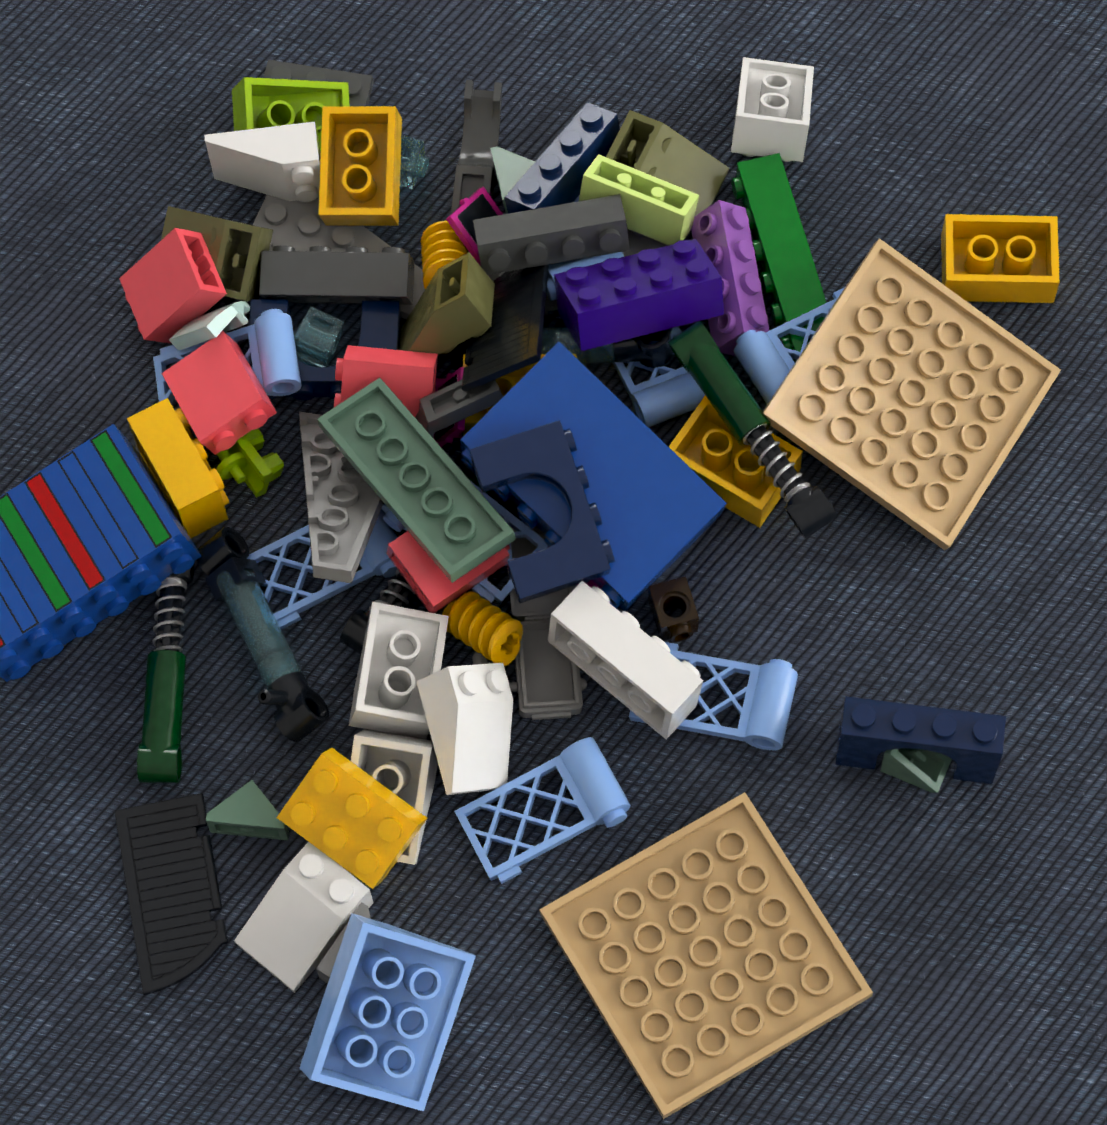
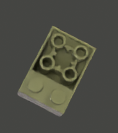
[606,110,729,216]
[161,206,273,301]
[398,252,495,355]

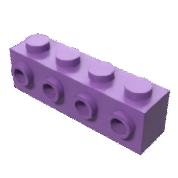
[691,200,770,356]

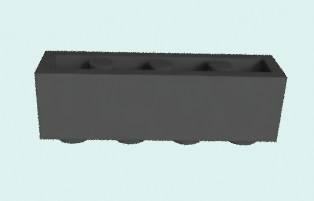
[473,194,630,275]
[259,245,415,305]

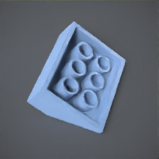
[299,913,476,1111]

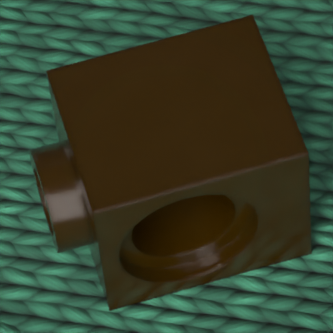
[648,576,699,642]

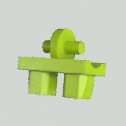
[216,429,284,498]

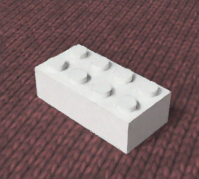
[548,581,703,739]

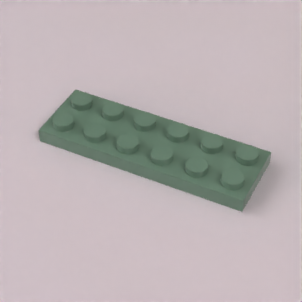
[317,378,516,583]

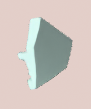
[169,301,250,351]

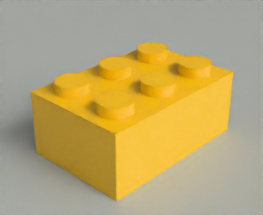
[318,106,402,226]
[941,214,1060,303]
[669,395,803,528]
[127,398,230,538]
[276,748,427,889]

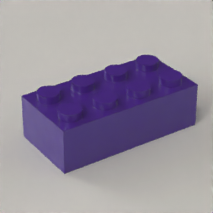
[554,239,724,351]

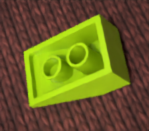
[232,77,350,152]

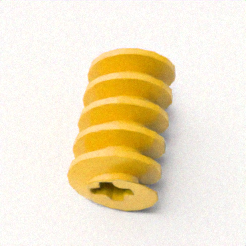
[420,220,467,289]
[442,591,523,666]

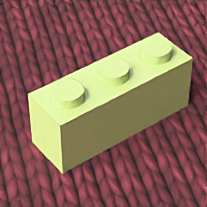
[579,154,699,245]

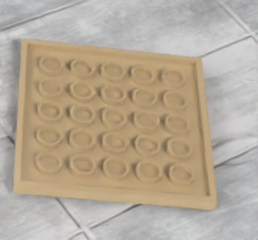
[763,238,1061,550]
[539,792,873,1119]

